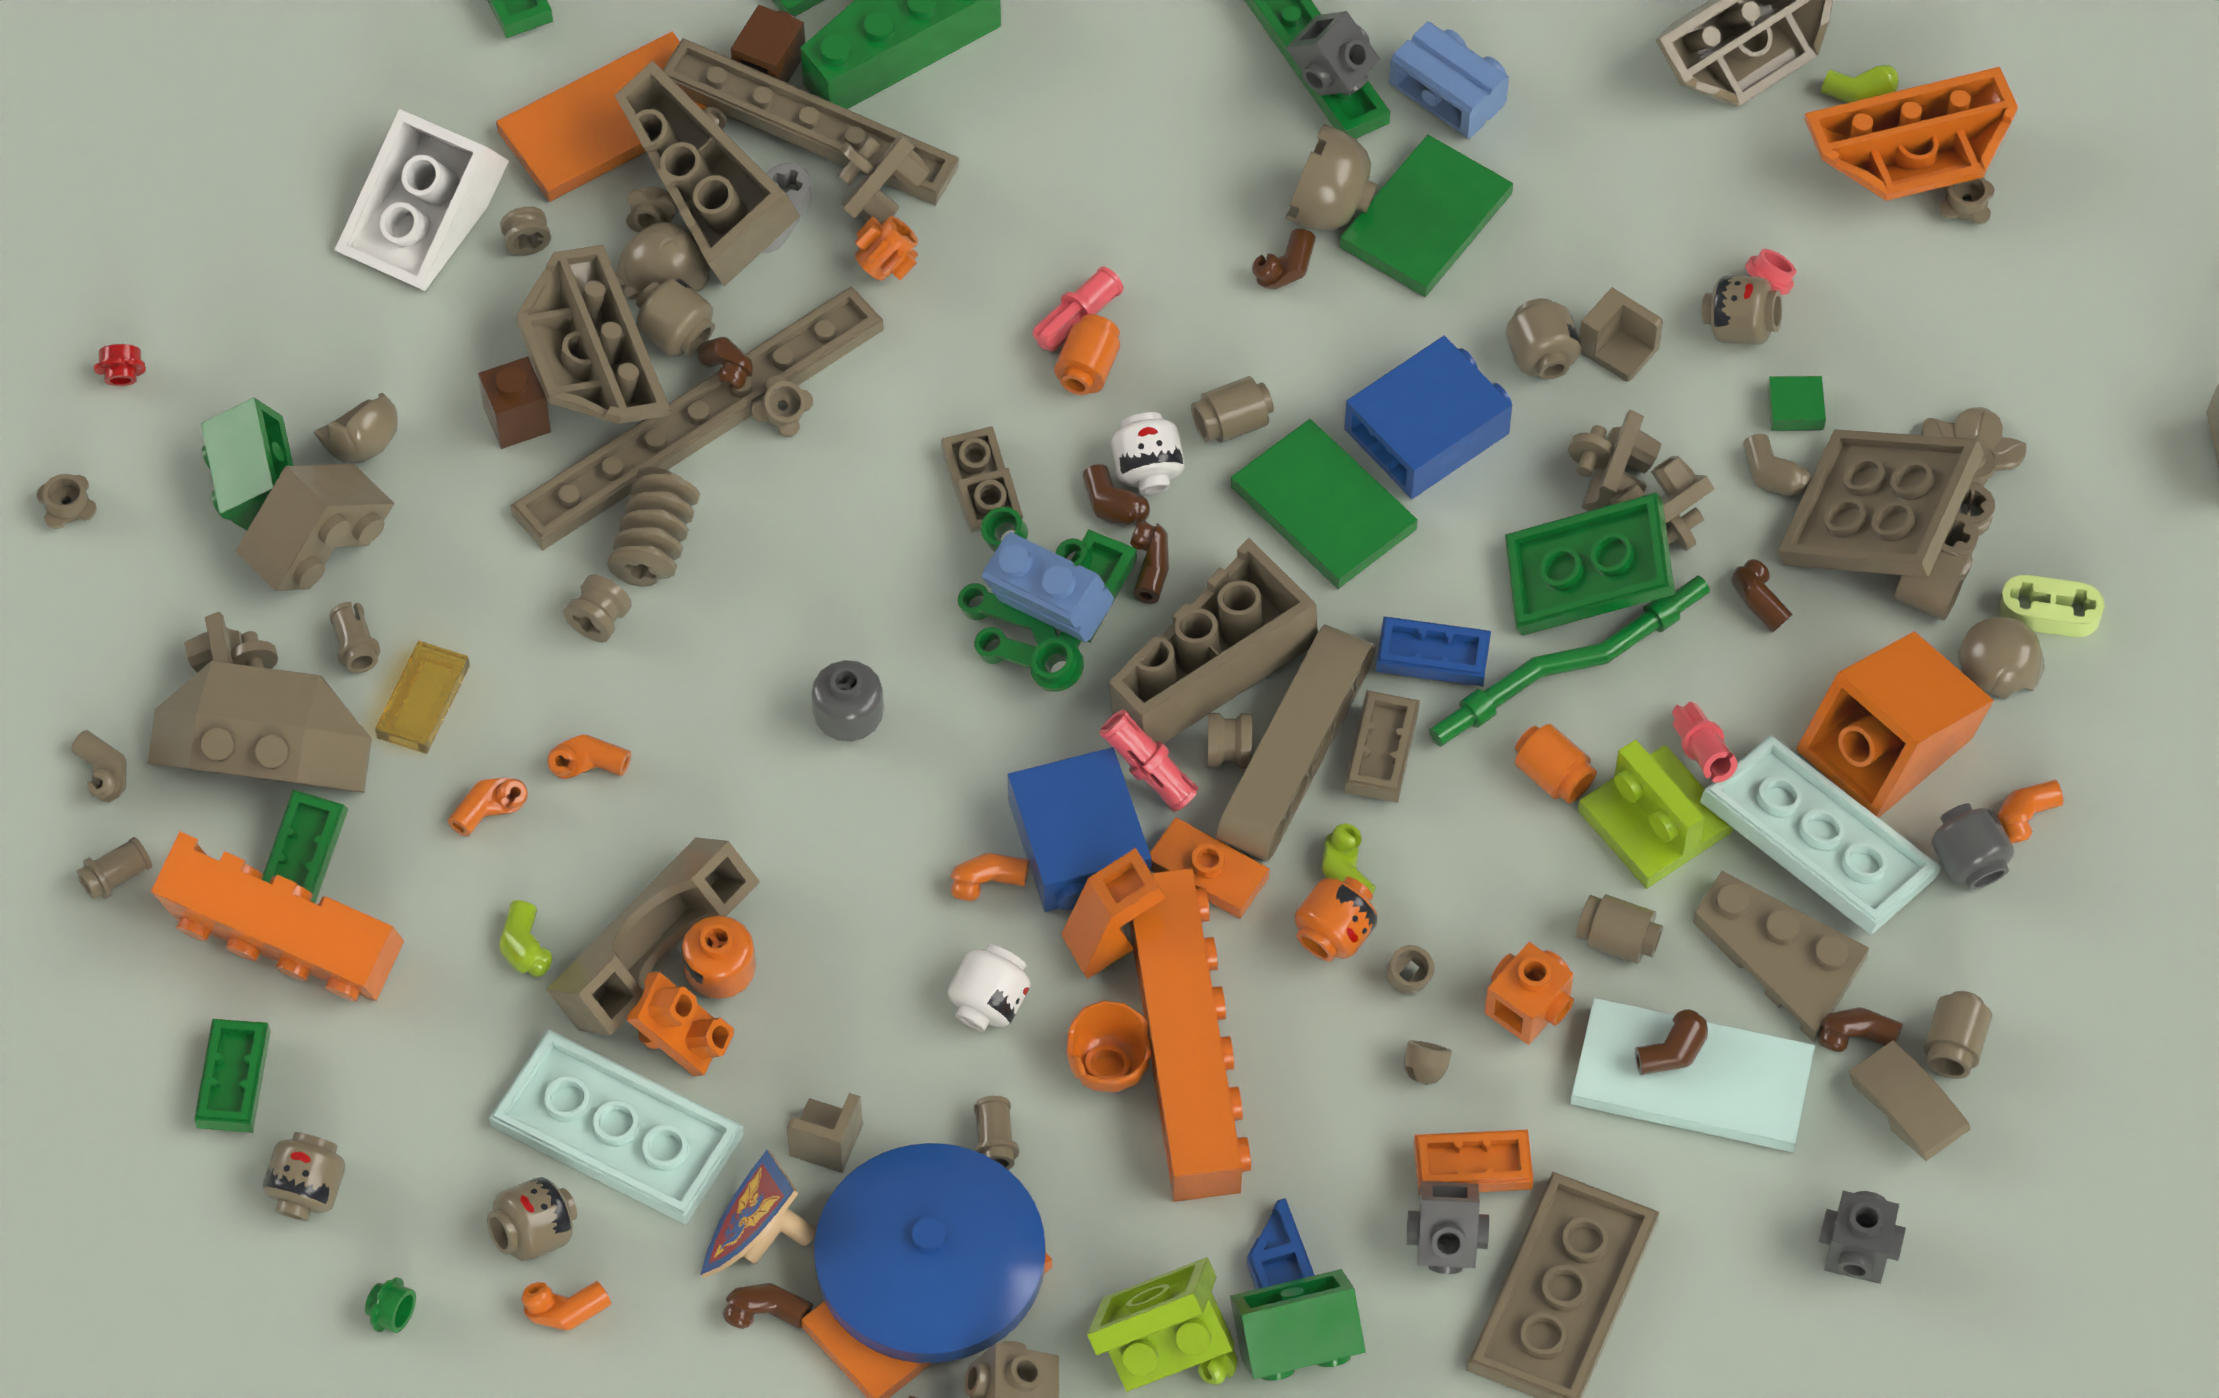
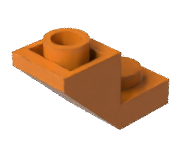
[1061,848,1166,979]

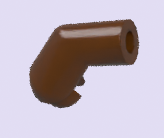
[1252,228,1316,290]
[697,337,753,389]
[1083,464,1150,526]
[1130,521,1169,604]
[1732,559,1793,633]
[1818,1007,1903,1053]
[1635,1009,1708,1075]
[723,1283,813,1329]

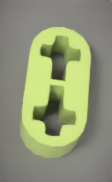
[1998,575,2105,637]

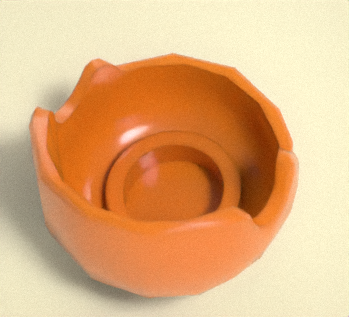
[1066,1000,1152,1093]

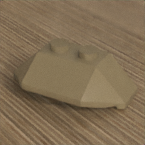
[1655,0,1833,107]
[515,245,670,424]
[147,661,372,792]

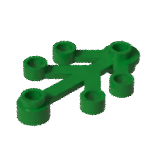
[958,507,1092,692]

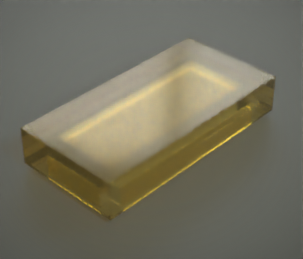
[375,640,470,754]

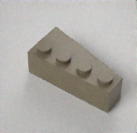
[1109,538,1318,744]

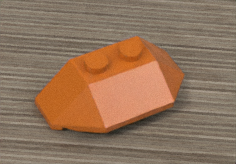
[1804,67,2018,201]

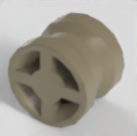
[563,574,632,642]
[1207,713,1252,768]

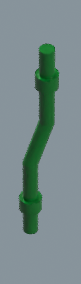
[1429,575,1710,747]

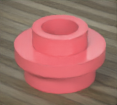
[1745,249,1797,295]

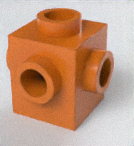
[1484,941,1574,1045]

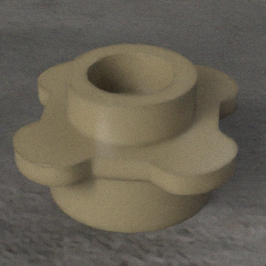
[1939,178,1995,224]
[626,186,678,232]
[751,375,813,437]
[37,474,97,529]

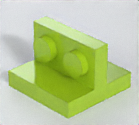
[1578,739,1733,889]
[1087,1257,1235,1392]

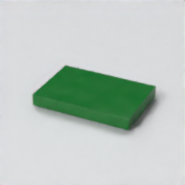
[1340,134,1513,297]
[1231,419,1418,589]
[1505,492,1675,636]

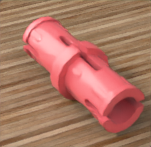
[1099,709,1199,812]

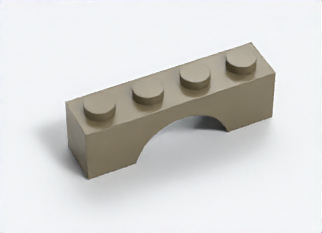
[546,837,760,1036]

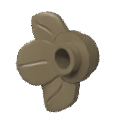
[1921,407,2026,486]

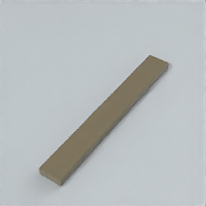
[510,286,884,550]

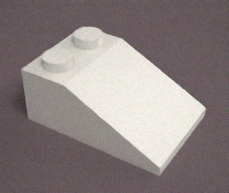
[334,109,509,291]

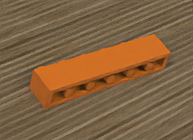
[1129,868,1251,1202]

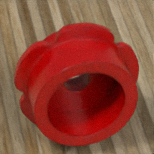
[93,344,146,386]

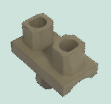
[838,133,930,224]
[1568,409,1662,511]
[1610,456,1715,551]
[184,612,278,673]

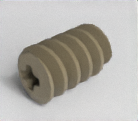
[607,466,700,587]

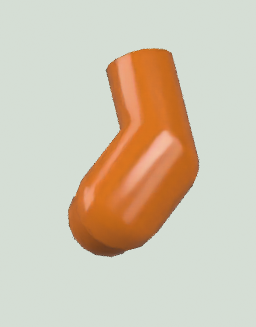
[547,734,631,779]

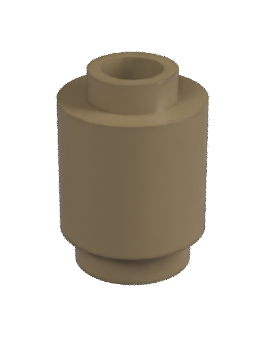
[1191,376,1274,443]
[1576,894,1663,964]
[1924,991,1992,1079]

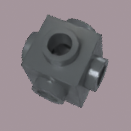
[1286,11,1380,96]
[1407,1181,1489,1274]
[1819,1190,1906,1284]

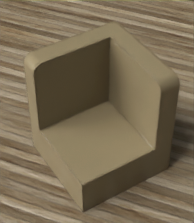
[1579,287,1663,381]
[787,1093,863,1173]

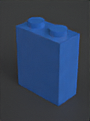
[1344,335,1513,500]
[1007,747,1151,912]

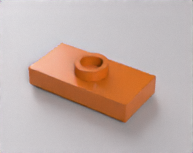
[1150,817,1270,919]
[1413,1129,1534,1195]

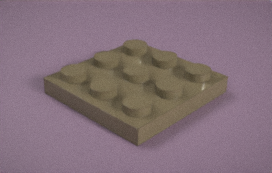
[1777,429,1984,577]

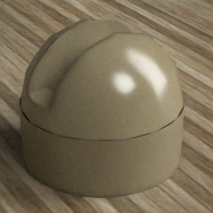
[1387,945,1434,994]
[1404,1040,1452,1085]

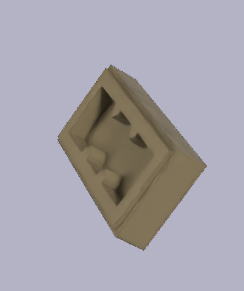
[1344,690,1420,803]

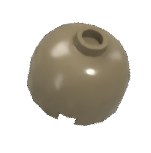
[1285,124,1378,230]

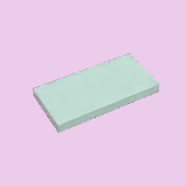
[1700,735,1941,935]
[1570,998,1815,1153]
[489,1029,744,1225]

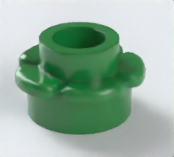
[365,1277,416,1333]

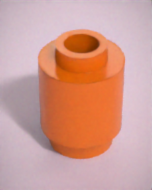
[1054,314,1120,395]
[1515,724,1597,804]

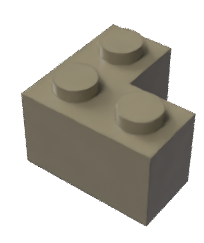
[235,464,395,591]

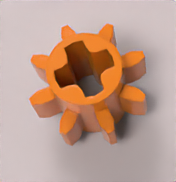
[855,216,918,281]

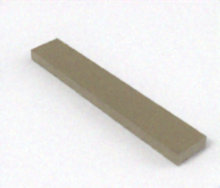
[663,38,959,206]

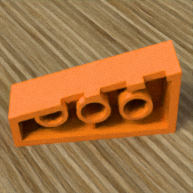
[150,831,404,1002]

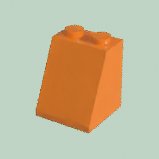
[1796,631,1994,818]

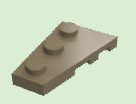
[1693,871,1869,1042]

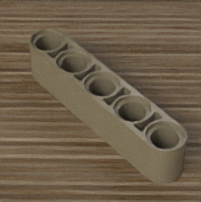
[1216,624,1376,861]

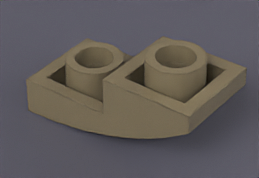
[941,426,1023,532]
[1849,1040,1970,1161]

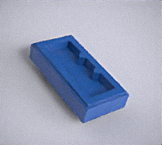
[1376,616,1491,687]

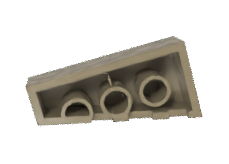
[614,60,800,287]

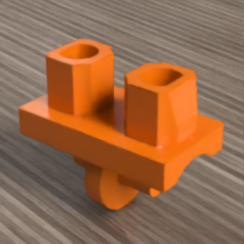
[626,972,734,1076]

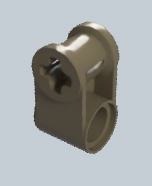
[1894,513,1979,621]

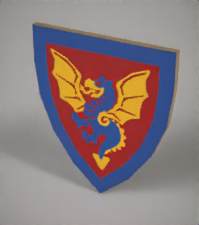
[700,1150,816,1278]

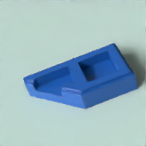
[1247,1198,1315,1289]

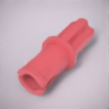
[1032,266,1124,352]
[1672,702,1737,782]

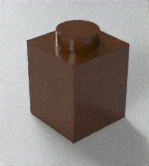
[730,4,805,83]
[478,356,551,449]

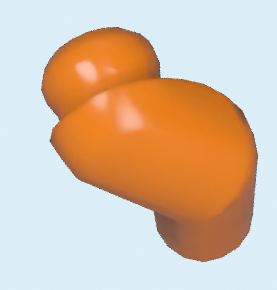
[447,778,528,837]
[1997,780,2063,843]
[950,853,1030,901]
[521,1281,611,1331]

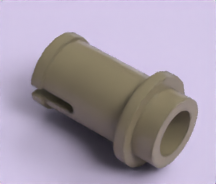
[329,602,380,673]
[76,837,152,899]
[974,1096,1019,1170]

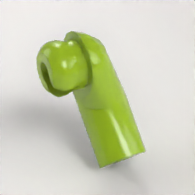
[1821,64,1899,103]
[1321,823,1376,894]
[499,900,553,977]

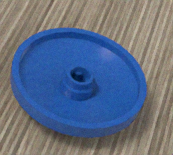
[814,1143,1046,1363]

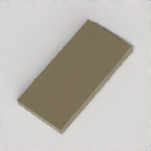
[1467,1171,1659,1398]

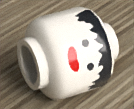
[1111,412,1185,495]
[947,944,1031,1032]

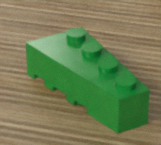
[800,0,1001,109]

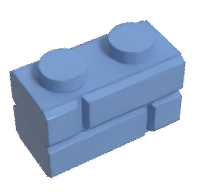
[1389,21,1509,139]
[982,532,1114,643]

